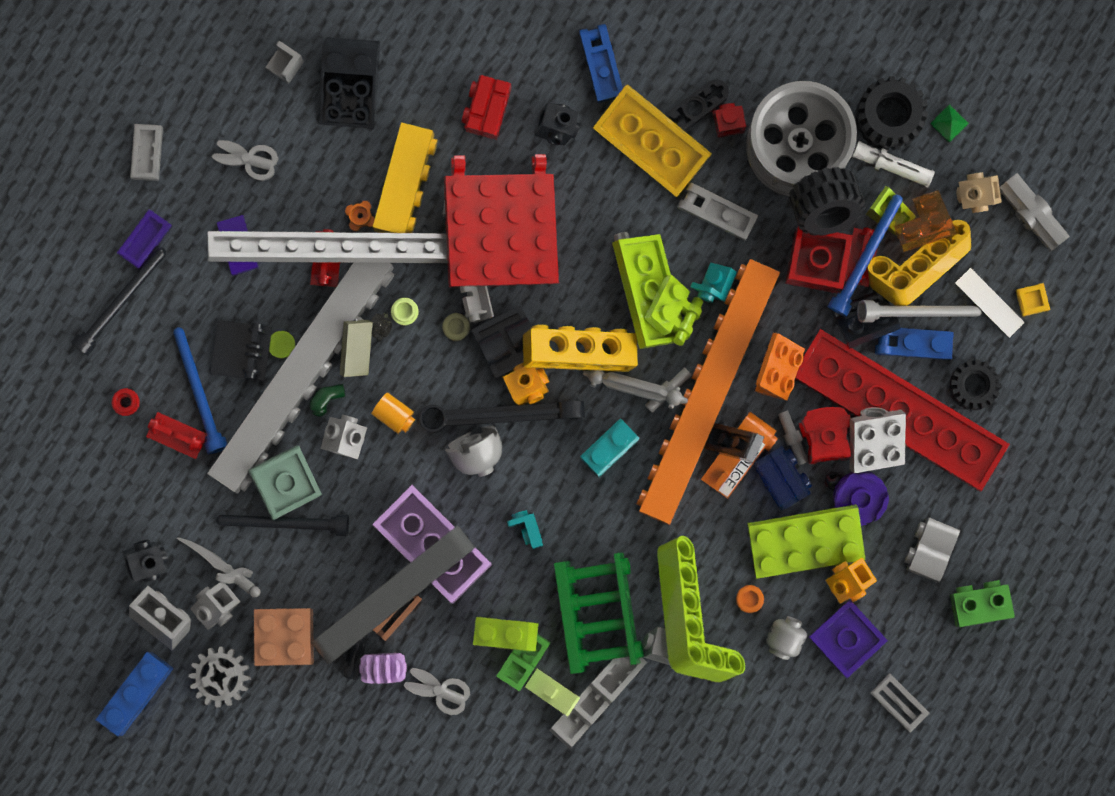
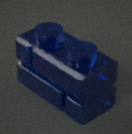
[753,446,812,512]

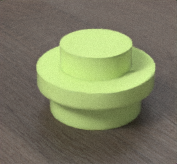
[391,298,419,325]

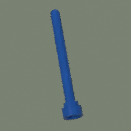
[827,194,903,317]
[173,327,227,455]

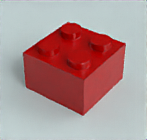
[785,226,853,294]

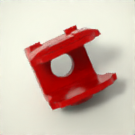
[798,407,851,465]

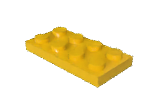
[593,85,712,197]

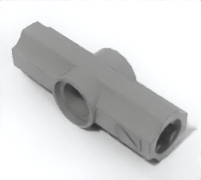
[1000,173,1070,252]

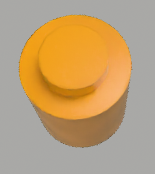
[371,392,415,434]

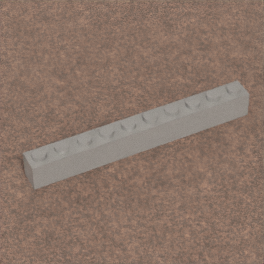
[207,263,394,494]

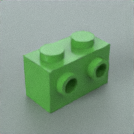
[950,580,1015,627]

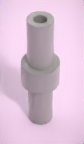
[645,367,692,413]
[778,410,808,465]

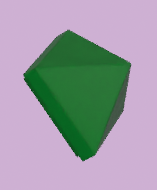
[930,105,969,143]

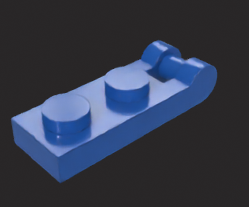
[579,24,623,103]
[875,328,954,360]

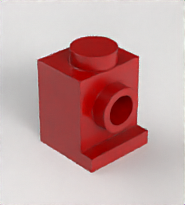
[712,103,746,138]

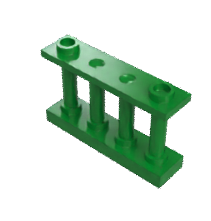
[554,553,644,674]

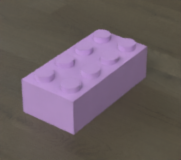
[373,485,492,604]

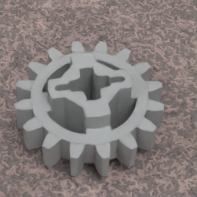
[189,647,251,707]

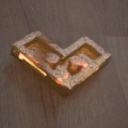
[894,190,956,252]

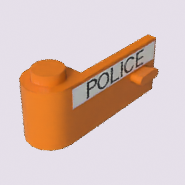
[701,412,778,499]

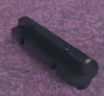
[343,635,367,680]

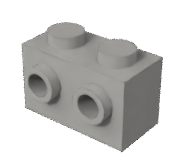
[129,586,191,650]

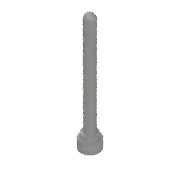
[857,300,982,322]

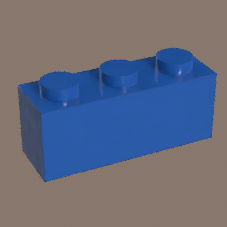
[96,652,174,736]

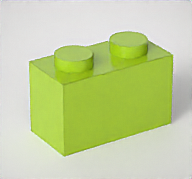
[473,617,539,651]

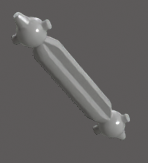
[583,370,688,409]

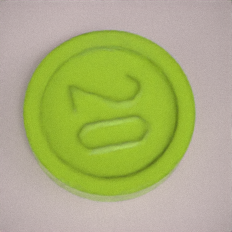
[269,331,295,358]

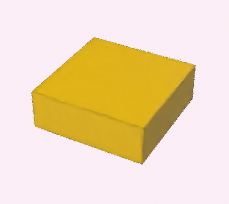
[1016,283,1050,317]

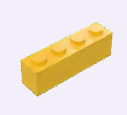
[373,122,438,233]

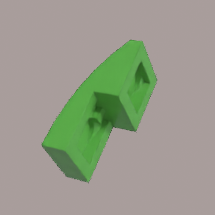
[496,634,551,692]

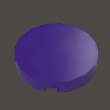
[833,471,889,526]

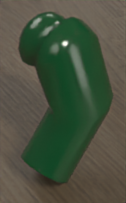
[310,384,346,417]

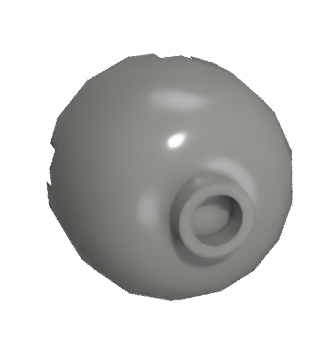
[445,426,502,477]

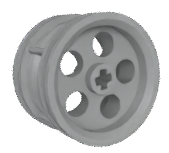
[746,81,857,196]

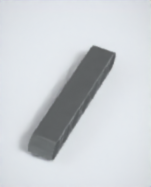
[311,526,476,665]

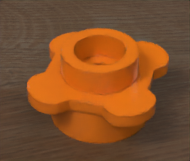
[345,201,375,231]

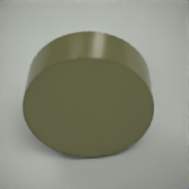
[442,313,470,341]

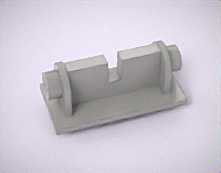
[460,286,494,323]

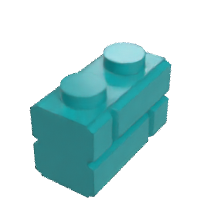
[580,418,640,478]

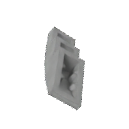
[549,644,647,749]

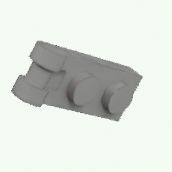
[677,183,758,241]

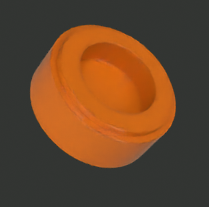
[736,585,764,613]

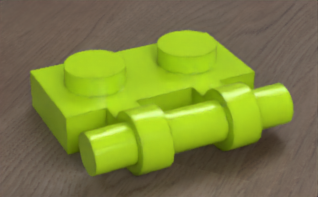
[644,275,703,346]

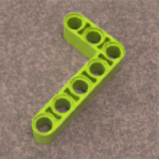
[657,536,745,682]

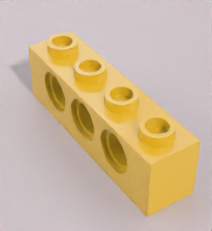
[523,325,638,372]

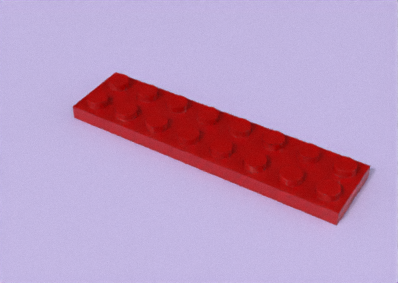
[795,329,1010,492]

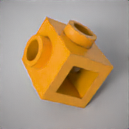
[503,363,549,405]
[825,558,877,604]

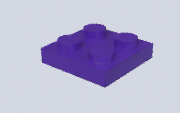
[809,600,888,678]

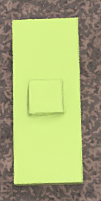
[525,669,580,716]

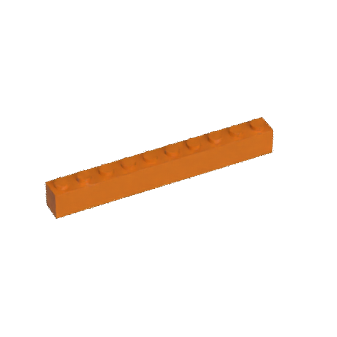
[636,259,780,525]

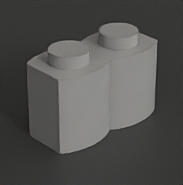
[904,518,960,583]

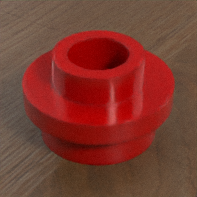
[112,388,140,416]

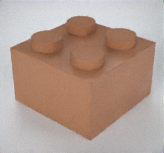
[254,608,314,666]

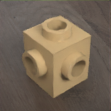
[957,172,1002,213]

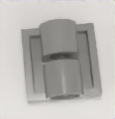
[850,407,906,473]

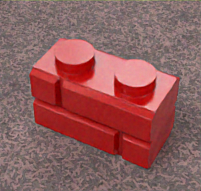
[461,75,512,140]

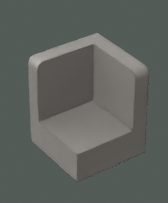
[266,41,304,84]

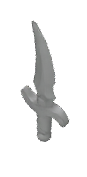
[177,537,260,597]

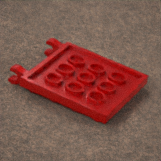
[444,154,559,287]

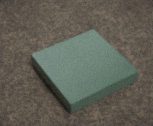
[248,445,322,520]

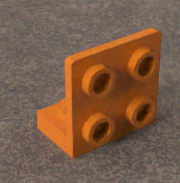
[755,333,805,401]

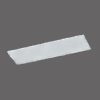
[955,268,1025,338]

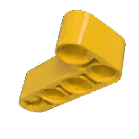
[868,220,971,306]

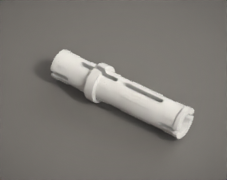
[852,141,935,188]

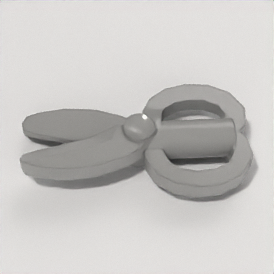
[212,140,279,181]
[404,668,470,715]

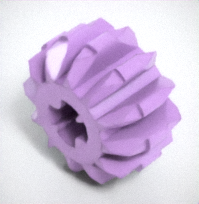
[359,653,407,684]

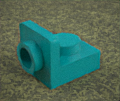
[690,263,737,303]
[507,510,544,549]

